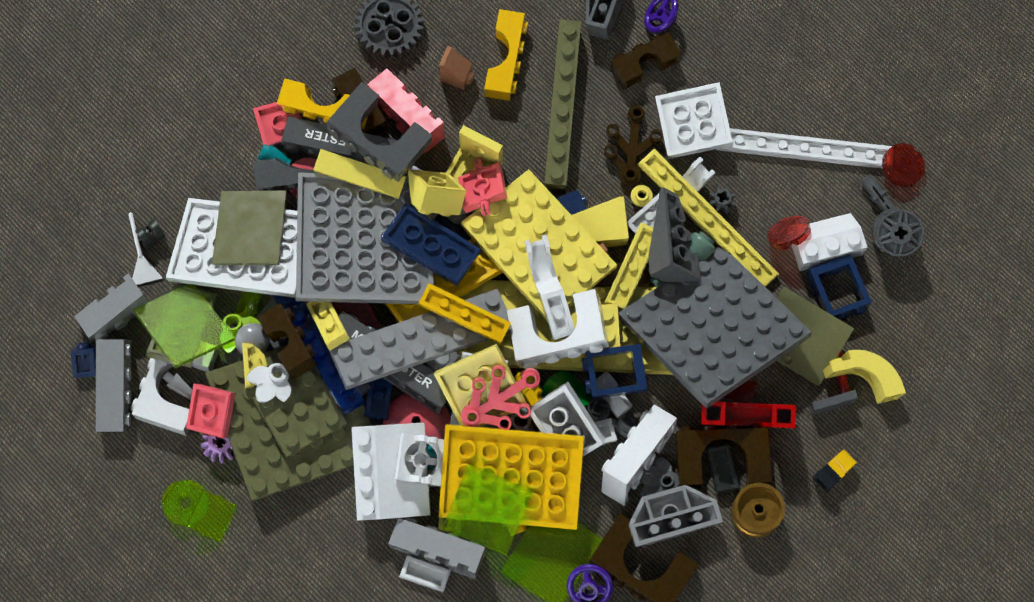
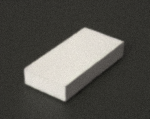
[399,555,451,593]

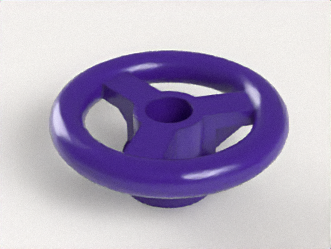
[644,0,679,33]
[567,564,613,602]

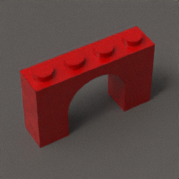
[701,402,796,428]

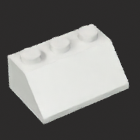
[787,213,868,271]
[527,382,605,456]

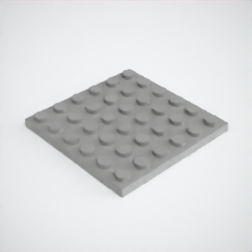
[296,173,433,304]

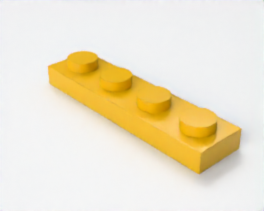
[418,283,511,345]

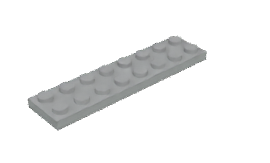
[329,289,511,390]

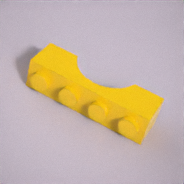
[484,9,528,101]
[277,78,368,129]

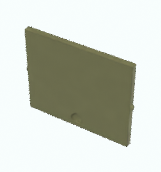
[212,190,287,266]
[777,287,854,386]

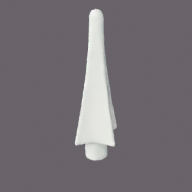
[162,372,193,400]

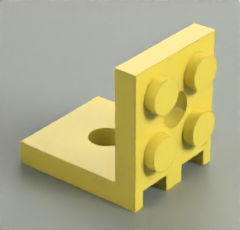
[446,125,503,183]

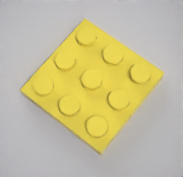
[434,344,526,427]

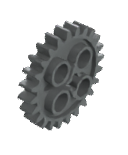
[354,0,424,59]

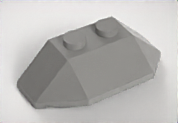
[629,485,723,547]

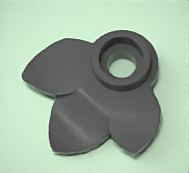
[639,457,679,497]

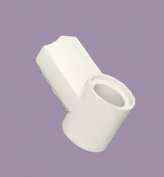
[596,372,633,419]

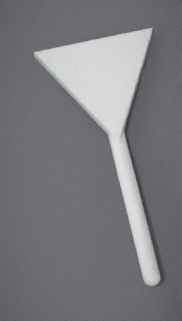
[128,212,163,285]

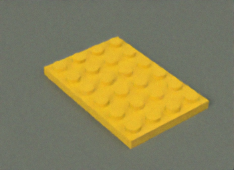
[438,424,585,530]

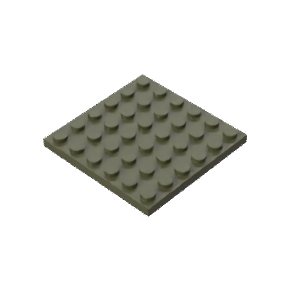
[205,334,371,502]

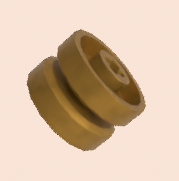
[731,482,785,538]

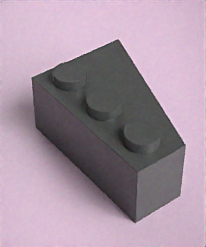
[586,0,624,40]

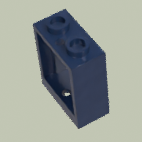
[806,254,872,321]
[582,344,647,399]

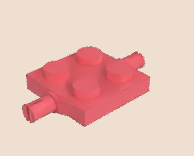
[458,158,507,216]

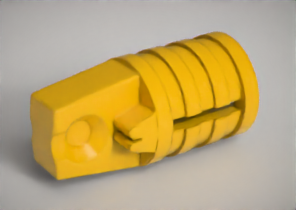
[514,370,543,406]

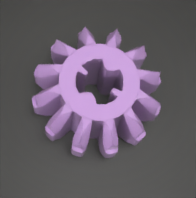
[201,434,233,464]

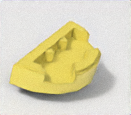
[242,342,267,389]

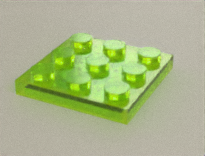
[442,463,534,556]

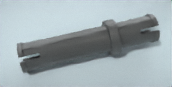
[860,174,904,235]

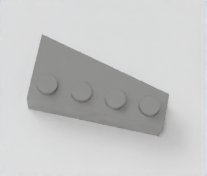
[96,340,132,432]
[388,517,486,580]

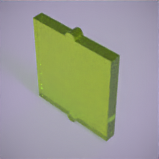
[186,489,236,542]

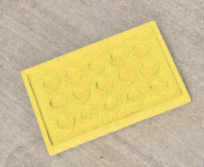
[461,169,617,322]

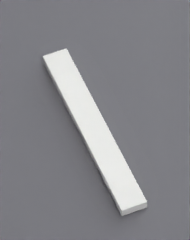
[716,128,893,169]

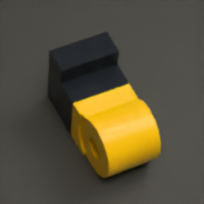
[812,449,857,493]

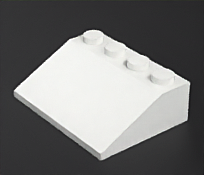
[352,423,431,521]

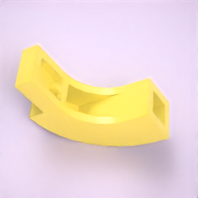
[823,350,906,404]

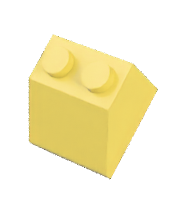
[408,169,467,217]

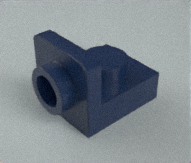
[71,342,96,378]

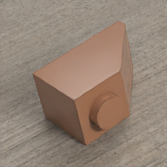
[439,46,475,90]

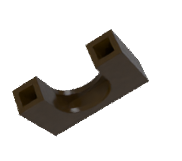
[675,425,772,489]
[589,514,698,602]

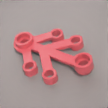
[461,365,540,430]

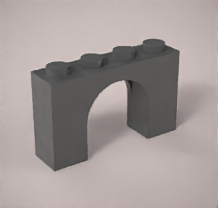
[328,82,433,182]

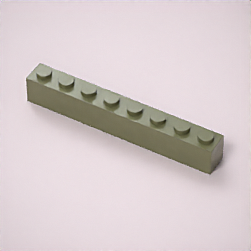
[544,19,581,194]

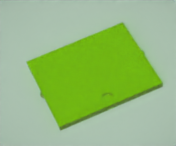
[133,284,235,368]
[500,523,603,602]

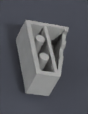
[74,273,150,343]

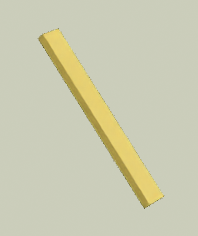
[638,148,779,287]

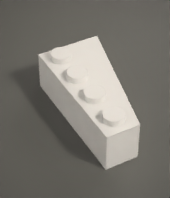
[601,405,677,506]

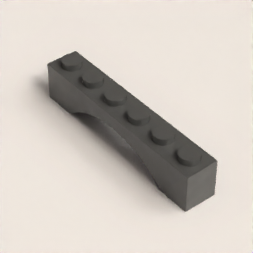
[252,142,387,191]

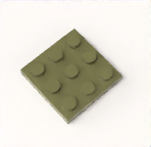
[252,367,347,458]

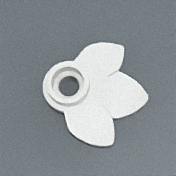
[246,363,291,403]

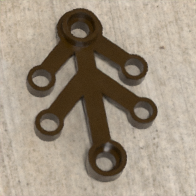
[604,105,663,187]

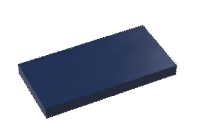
[381,203,482,287]

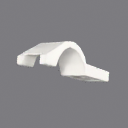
[627,157,715,234]
[524,235,575,340]

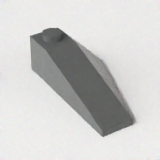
[648,187,700,282]

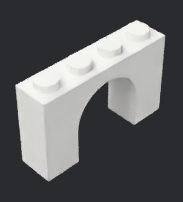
[507,289,609,369]
[131,342,219,436]

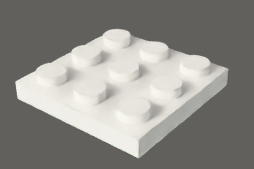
[655,82,733,159]

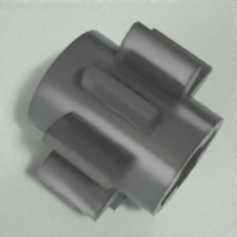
[709,186,736,214]

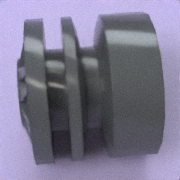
[871,208,924,256]

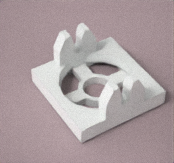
[395,433,444,486]

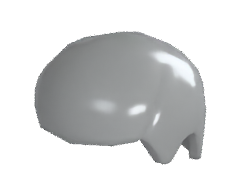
[235,323,270,355]

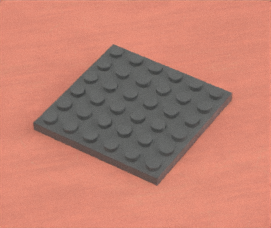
[618,246,812,409]

